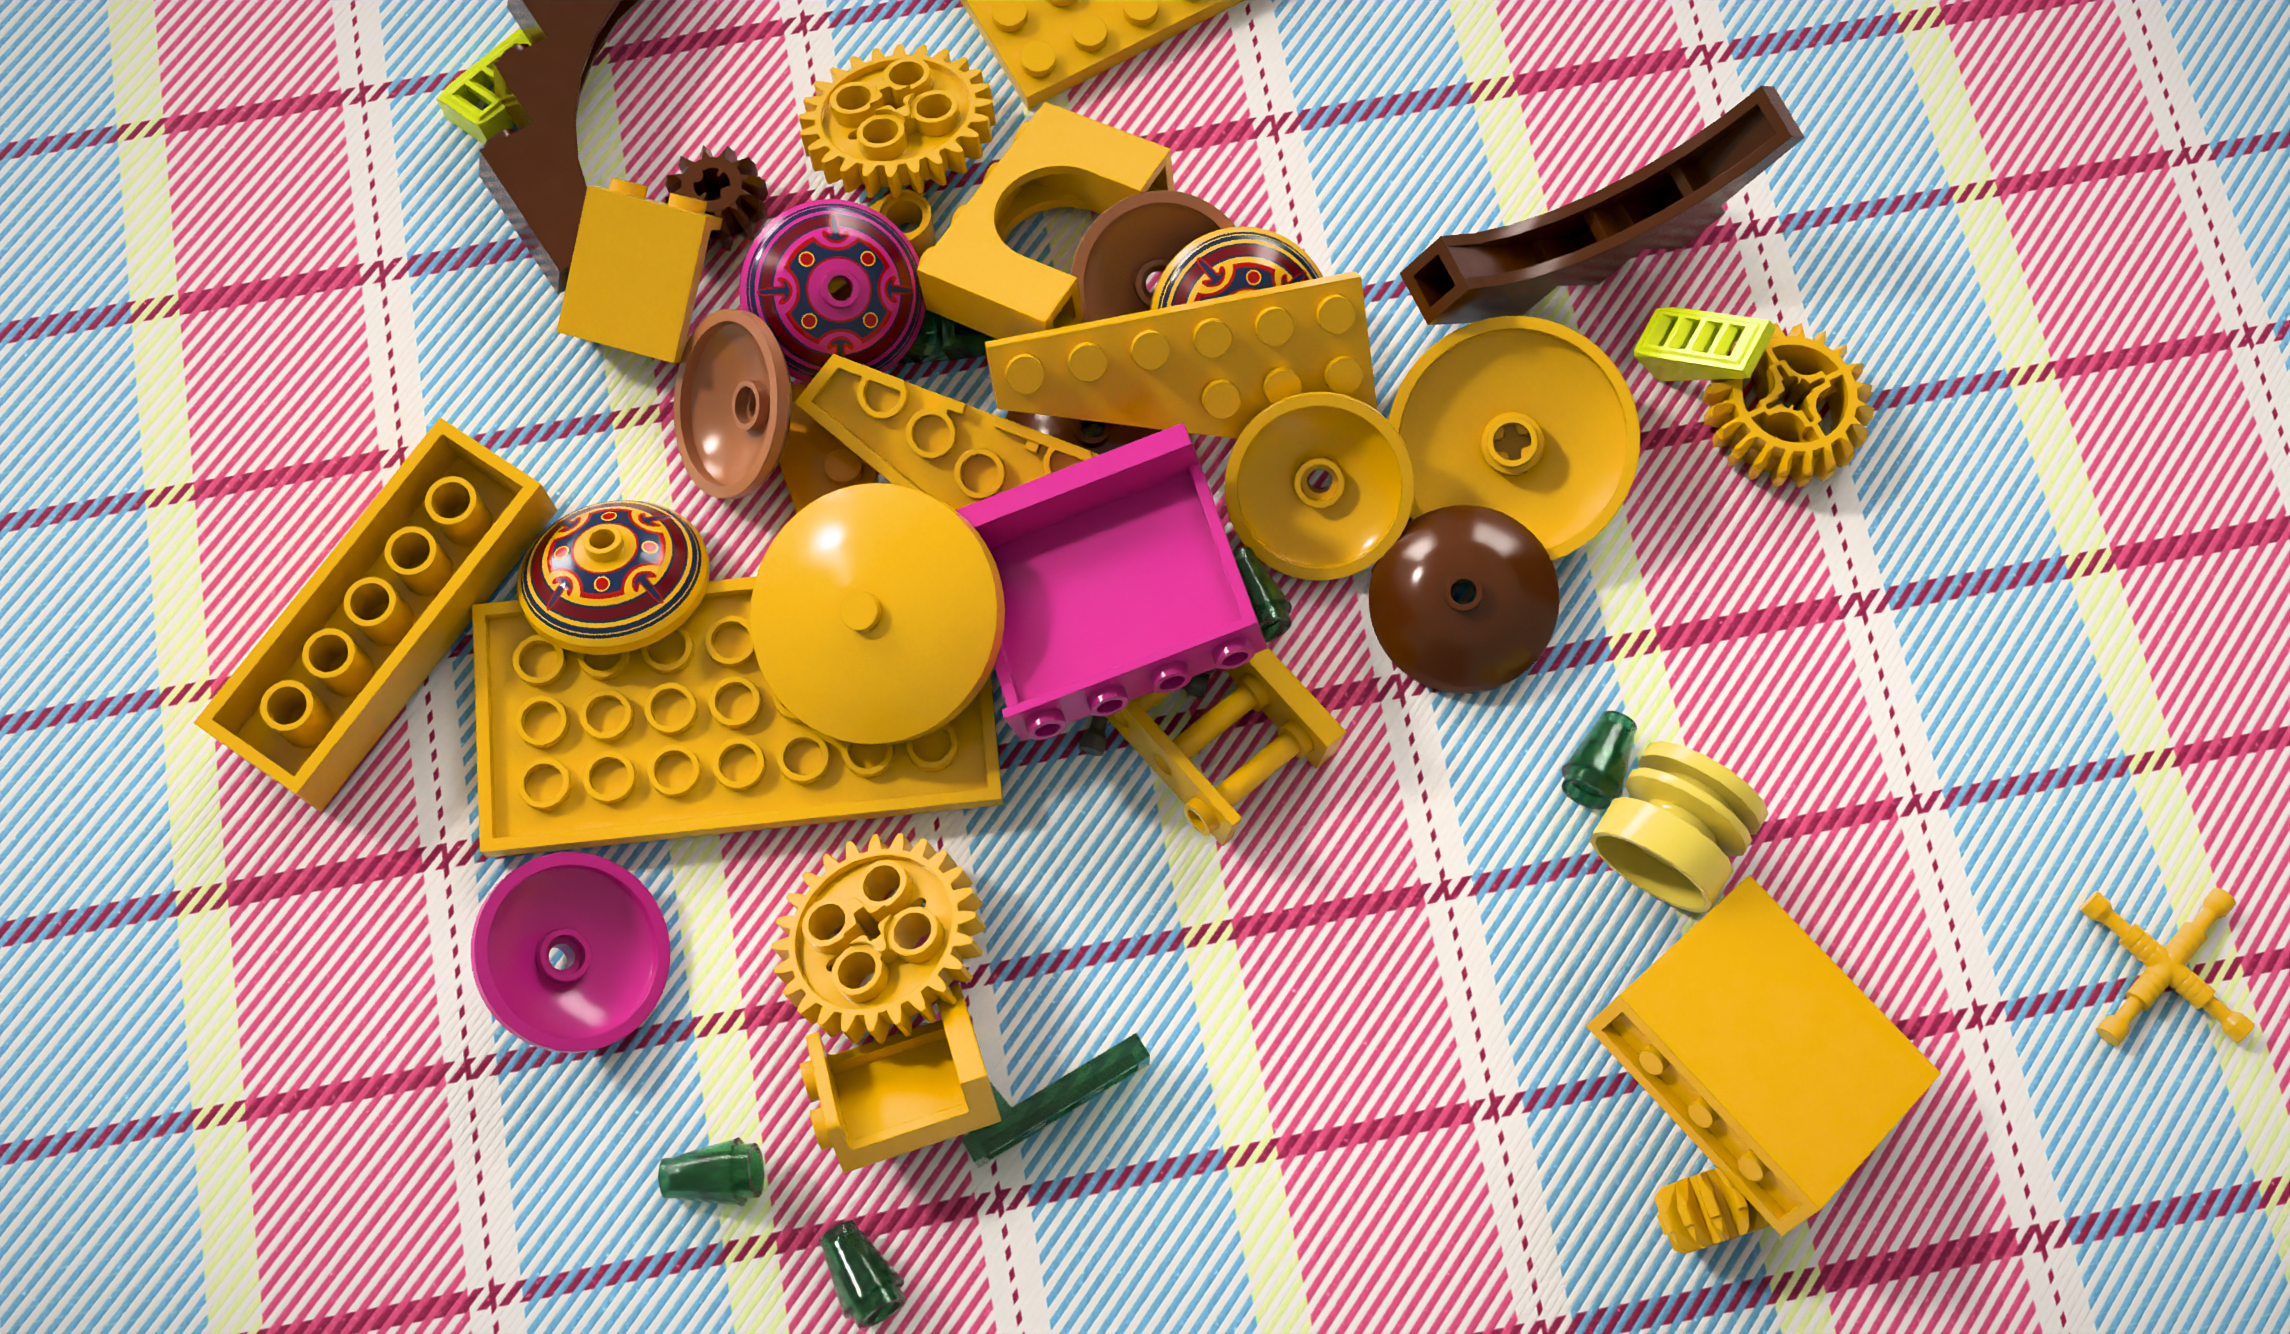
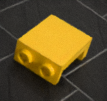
[556,177,723,363]
[800,983,1001,1173]

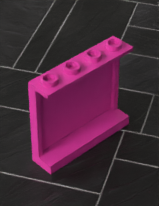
[956,422,1268,742]

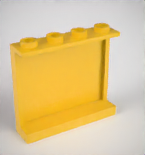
[1586,874,1941,1237]

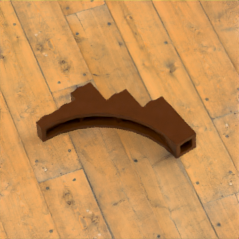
[479,0,644,294]
[1400,86,1805,325]

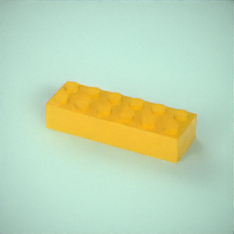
[193,418,558,813]

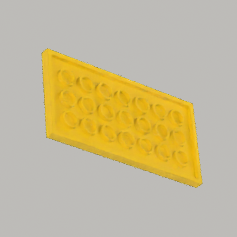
[472,577,1003,858]

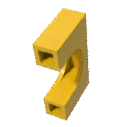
[917,102,1174,339]

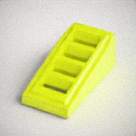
[436,28,531,145]
[1634,307,1776,382]

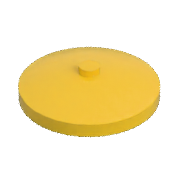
[1388,316,1640,561]
[750,483,1005,745]

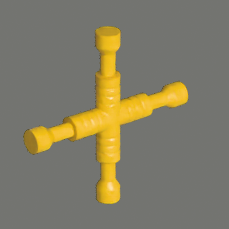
[2079,888,2255,1046]

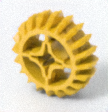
[1703,322,1875,488]

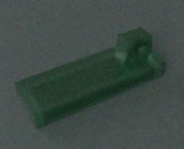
[961,1033,1150,1168]

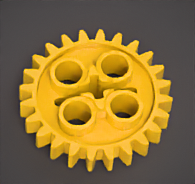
[799,44,996,198]
[772,833,986,1044]

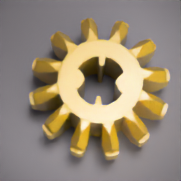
[1654,1168,1771,1254]

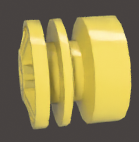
[1589,741,1769,913]

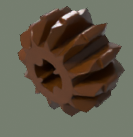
[664,145,768,252]

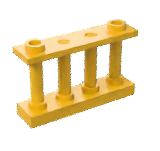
[1105,648,1346,846]

